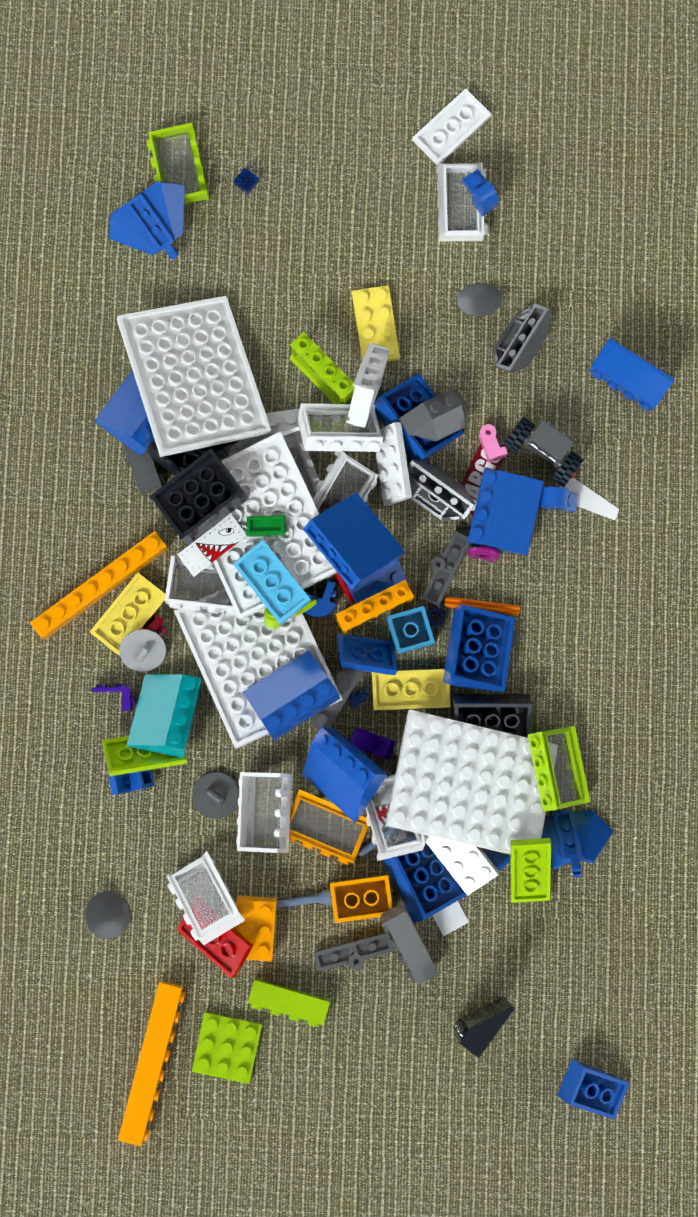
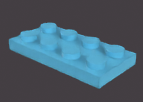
[233,540,312,625]

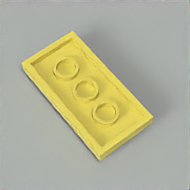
[352,285,400,362]
[90,572,166,656]
[372,669,451,711]

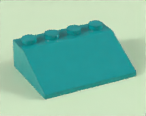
[127,674,202,758]

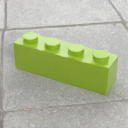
[248,978,330,1027]

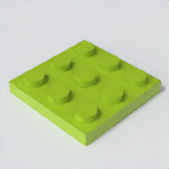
[192,1012,262,1084]

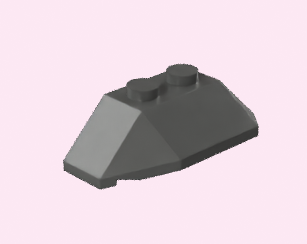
[493,303,550,373]
[399,389,468,441]
[408,459,475,521]

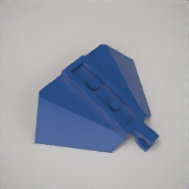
[109,181,185,260]
[541,810,613,878]

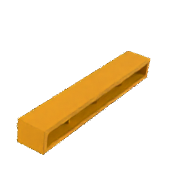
[30,531,168,640]
[118,981,186,1146]

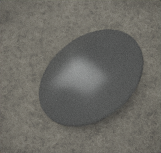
[457,283,502,316]
[193,772,239,819]
[85,891,130,939]

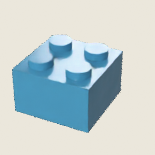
[386,606,435,655]

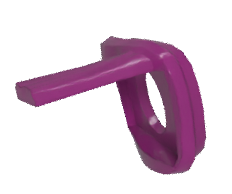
[467,547,500,563]

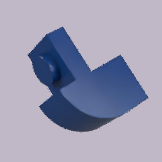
[462,169,499,217]
[539,487,577,512]
[302,581,338,619]
[108,770,155,795]

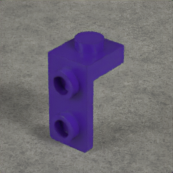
[91,684,136,711]
[350,727,396,760]

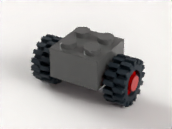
[504,416,584,488]

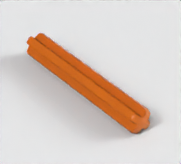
[444,596,520,616]

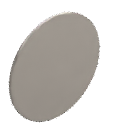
[119,629,166,672]

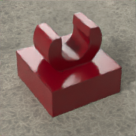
[144,613,167,636]

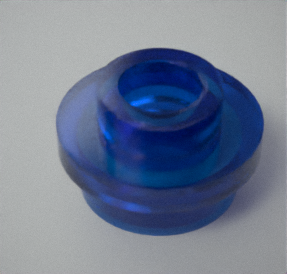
[426,607,445,627]

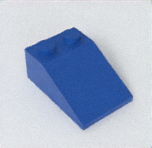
[557,1059,630,1120]

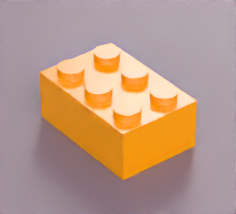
[330,874,393,923]
[235,895,277,961]

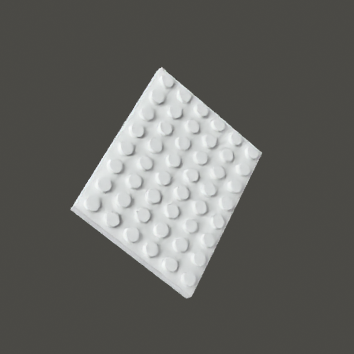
[117,296,271,457]
[209,432,338,620]
[174,588,343,749]
[385,710,557,854]

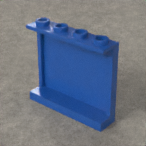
[303,492,405,590]

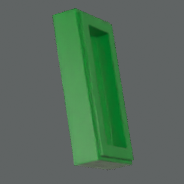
[246,515,286,537]

